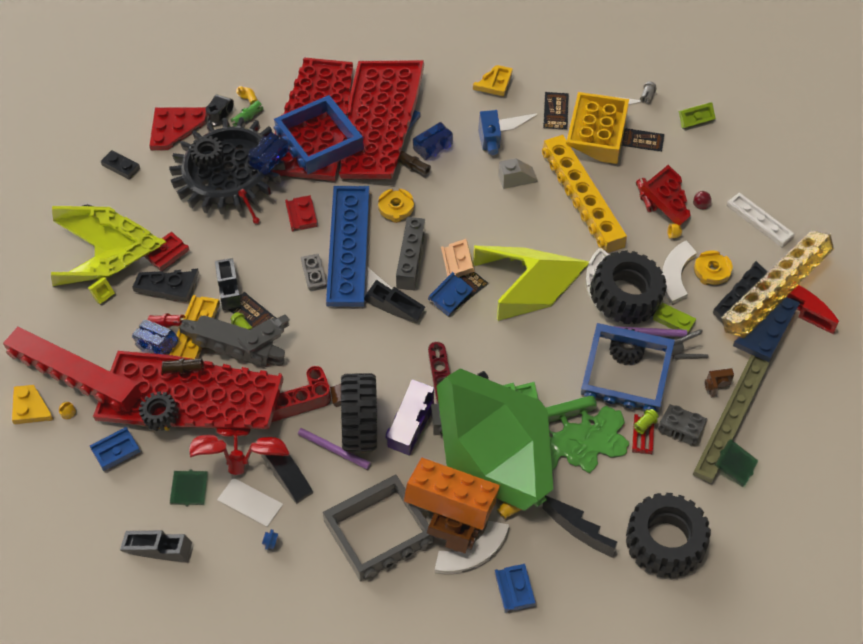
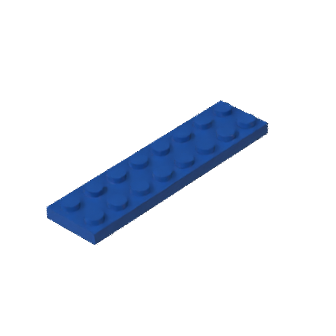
[326,186,370,307]

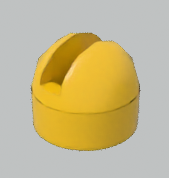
[667,224,682,238]
[59,402,76,419]

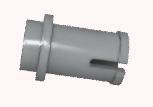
[640,81,657,104]

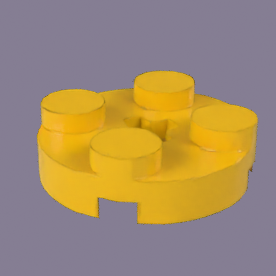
[378,189,414,223]
[694,250,733,285]

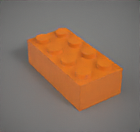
[404,457,500,530]

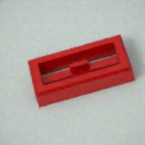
[632,414,654,454]

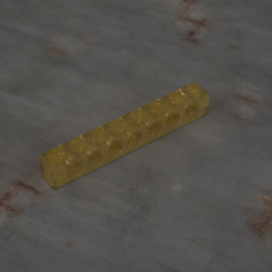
[721,230,834,338]

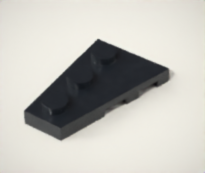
[132,268,199,302]

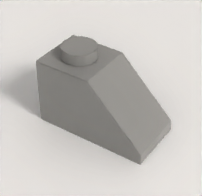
[498,158,537,189]

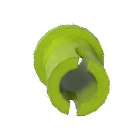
[230,312,253,330]
[633,409,659,434]

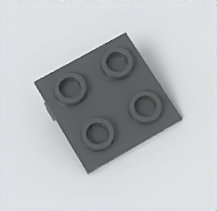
[658,404,707,445]

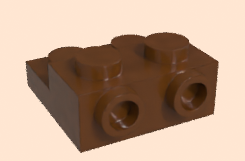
[427,513,480,554]

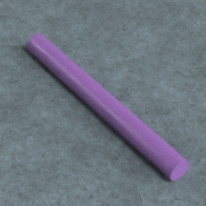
[614,326,687,337]
[298,428,371,470]

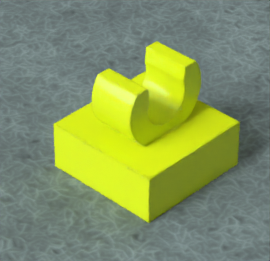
[88,277,115,304]

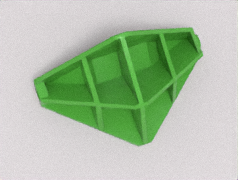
[436,368,553,511]

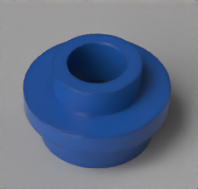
[262,529,278,550]

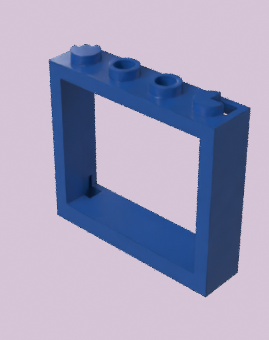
[273,95,364,174]
[581,323,675,412]

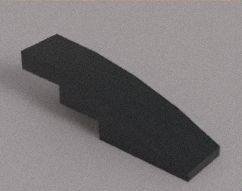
[542,495,618,558]

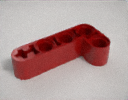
[271,366,331,422]

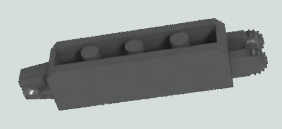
[180,315,285,366]

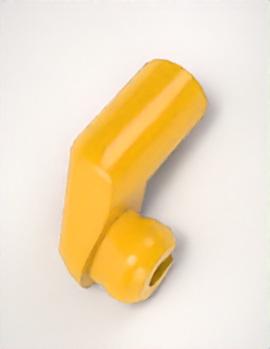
[236,86,257,105]

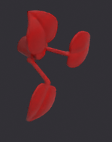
[189,428,289,475]

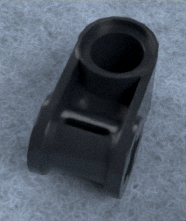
[206,94,234,127]

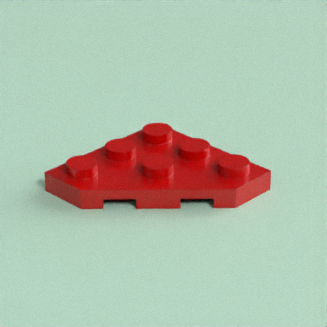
[149,107,207,151]
[640,165,691,226]

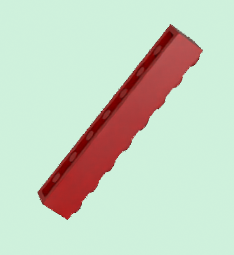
[3,326,142,413]

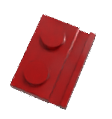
[285,195,318,232]
[144,231,190,271]

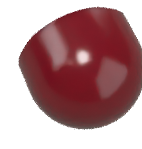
[693,191,712,210]

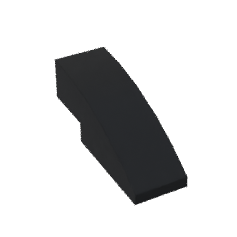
[215,258,241,310]
[364,280,425,322]
[261,454,313,504]
[120,530,192,561]

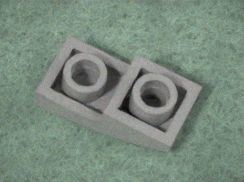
[301,253,326,289]

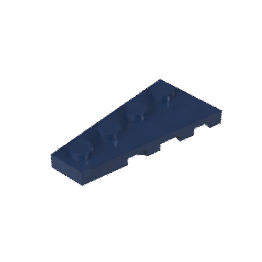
[733,295,799,362]

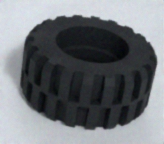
[590,250,667,324]
[341,373,377,452]
[626,492,711,578]

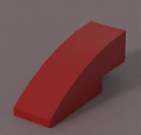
[787,282,839,334]

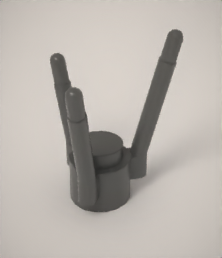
[671,329,709,360]

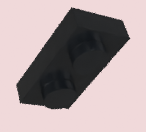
[101,150,140,180]

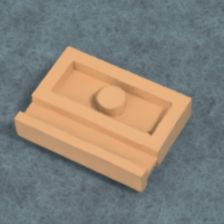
[441,239,475,277]

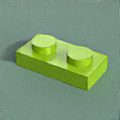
[678,102,716,128]
[653,302,696,334]

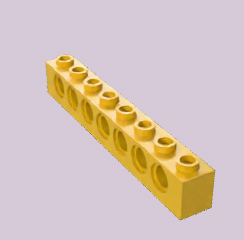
[542,135,627,253]

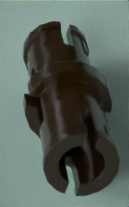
[398,151,431,175]
[162,358,204,374]

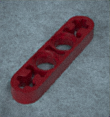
[428,342,450,404]

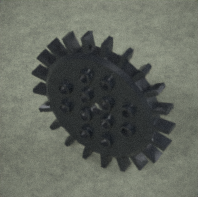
[169,117,286,215]

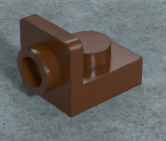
[704,368,734,397]

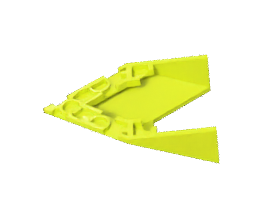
[51,206,166,286]
[473,245,589,321]

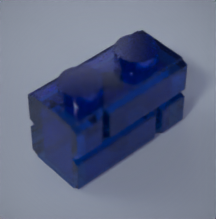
[413,122,453,160]
[248,132,288,175]
[132,320,179,355]

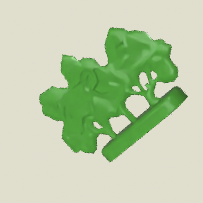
[545,396,629,473]

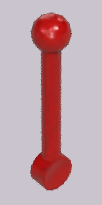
[238,189,260,224]

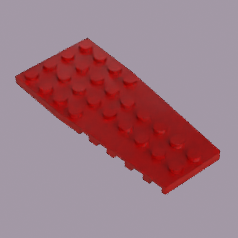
[272,57,353,181]
[339,60,425,179]
[93,351,284,429]

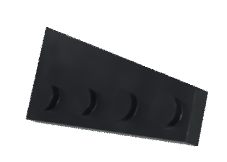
[713,261,782,326]

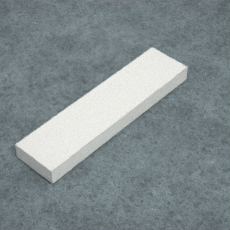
[726,193,795,247]

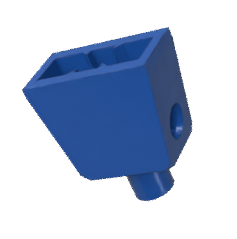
[478,110,501,155]

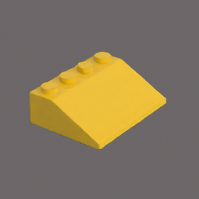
[566,92,629,164]

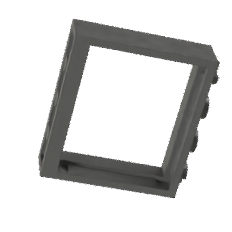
[323,474,434,581]

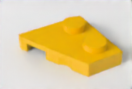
[473,65,513,96]
[12,385,53,424]

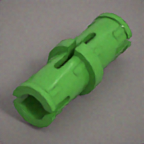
[231,100,264,126]

